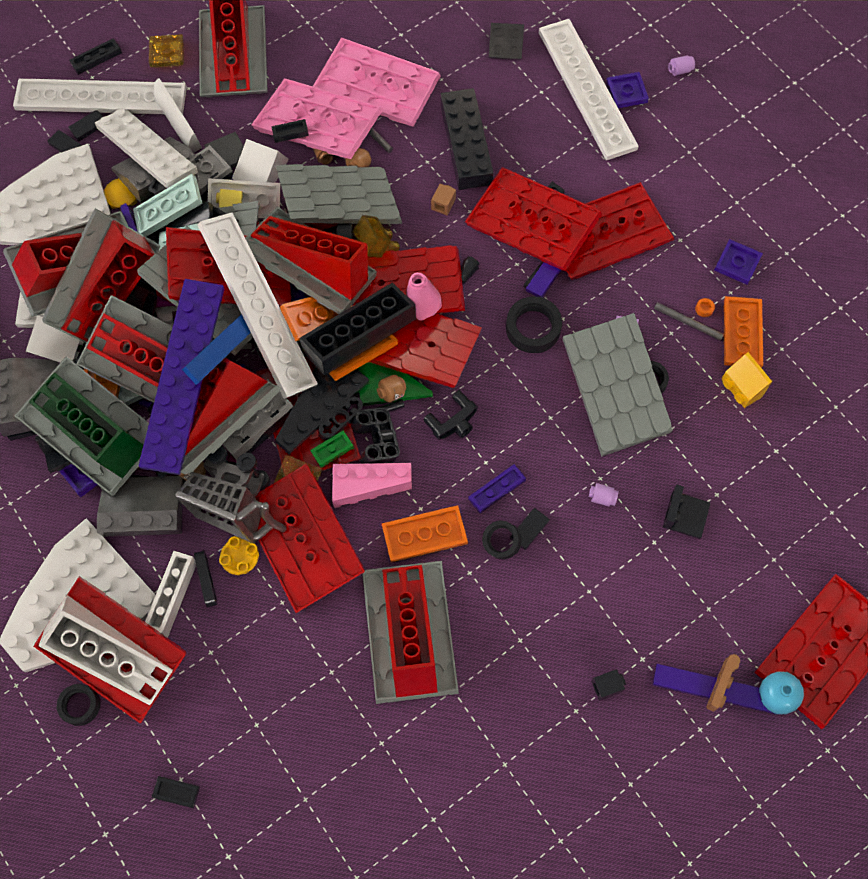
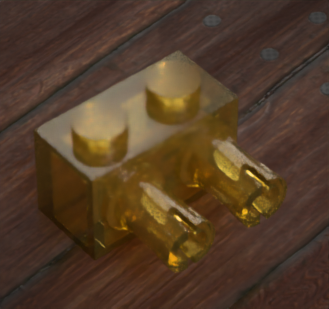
[353,215,400,258]

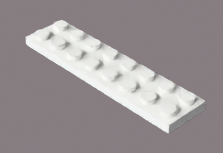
[95,109,198,188]

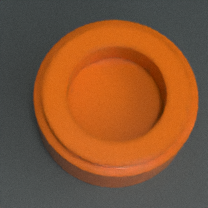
[695,298,715,317]

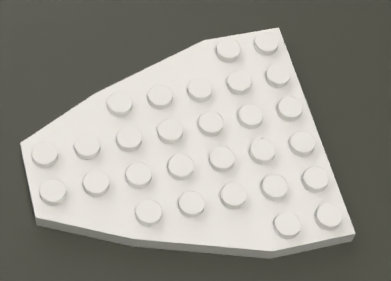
[0,144,111,246]
[0,518,156,672]

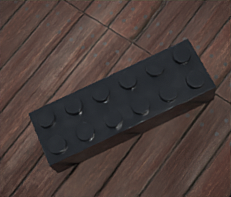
[441,88,494,190]
[300,282,416,376]

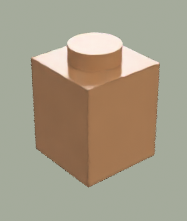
[431,184,456,216]

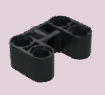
[351,408,400,464]

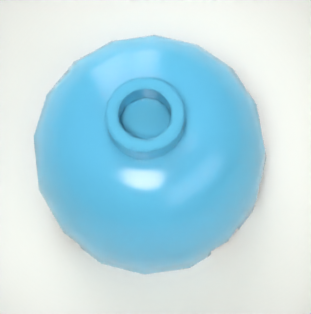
[759,672,804,715]

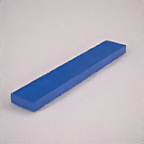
[182,314,251,384]

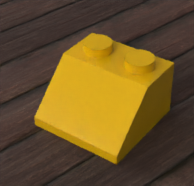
[722,352,772,408]

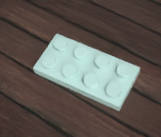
[133,174,202,237]

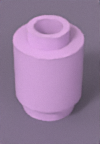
[668,55,695,76]
[588,483,619,507]

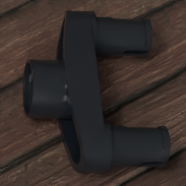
[423,390,478,440]

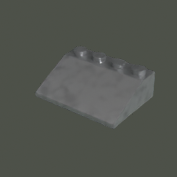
[111,137,195,203]
[0,358,58,437]
[97,476,183,537]

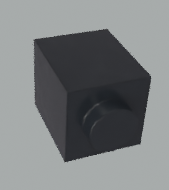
[591,669,626,701]

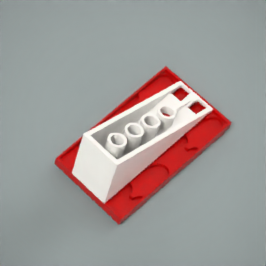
[33,576,186,723]

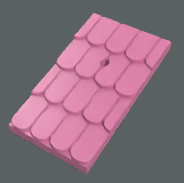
[313,37,441,127]
[252,78,383,159]

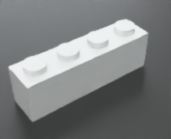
[145,551,196,638]

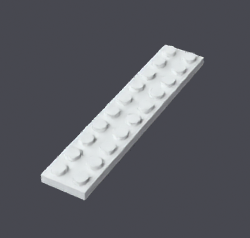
[538,19,638,161]
[13,79,187,115]
[198,213,318,399]

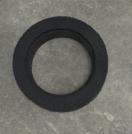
[506,297,562,353]

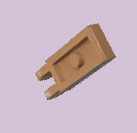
[706,654,741,712]

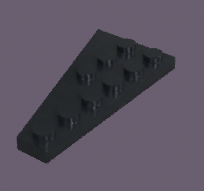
[275,367,369,455]

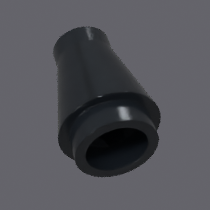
[461,256,480,284]

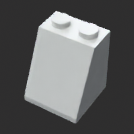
[232,139,288,183]
[26,314,84,363]

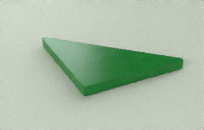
[357,362,433,406]

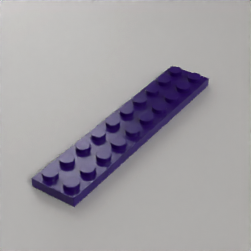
[139,279,224,475]

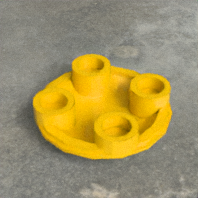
[104,178,137,209]
[219,536,259,575]

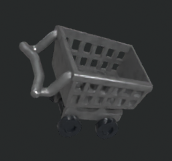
[176,445,286,544]

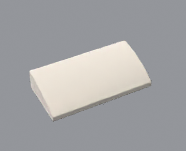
[154,78,202,153]

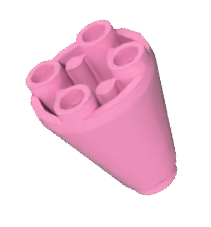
[406,273,442,320]

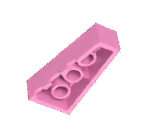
[332,463,412,509]

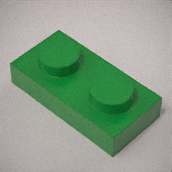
[310,431,354,468]

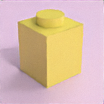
[216,189,243,207]

